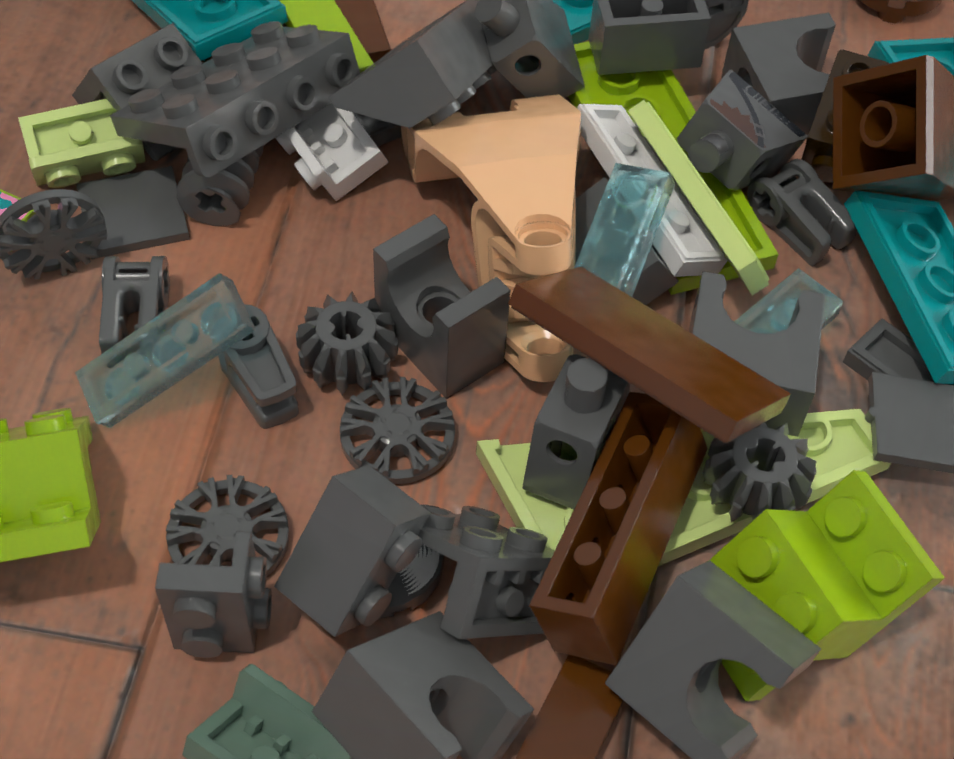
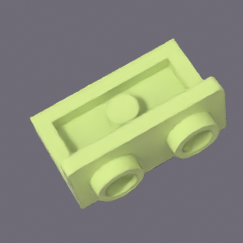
[18,99,145,188]

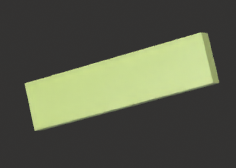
[628,100,770,296]

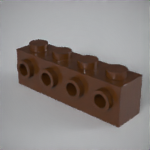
[529,392,708,665]

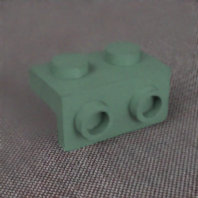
[182,664,352,759]

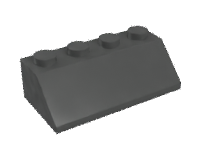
[328,0,497,128]

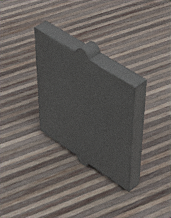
[76,166,190,259]
[865,372,954,474]

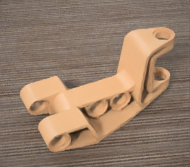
[401,94,581,382]

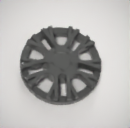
[0,189,107,279]
[340,377,455,484]
[166,475,289,577]

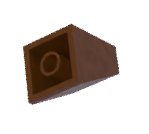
[833,55,954,201]

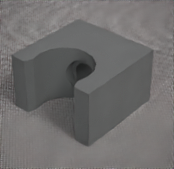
[721,12,836,140]
[373,214,511,399]
[689,271,825,437]
[604,560,821,759]
[312,611,535,759]

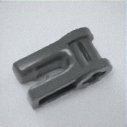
[747,159,857,266]
[99,256,170,362]
[214,304,299,429]

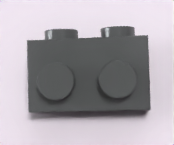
[155,531,272,658]

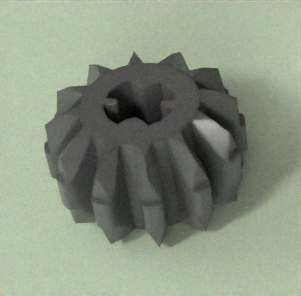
[296,291,398,396]
[703,422,817,522]

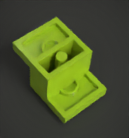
[0,408,101,562]
[710,470,945,702]

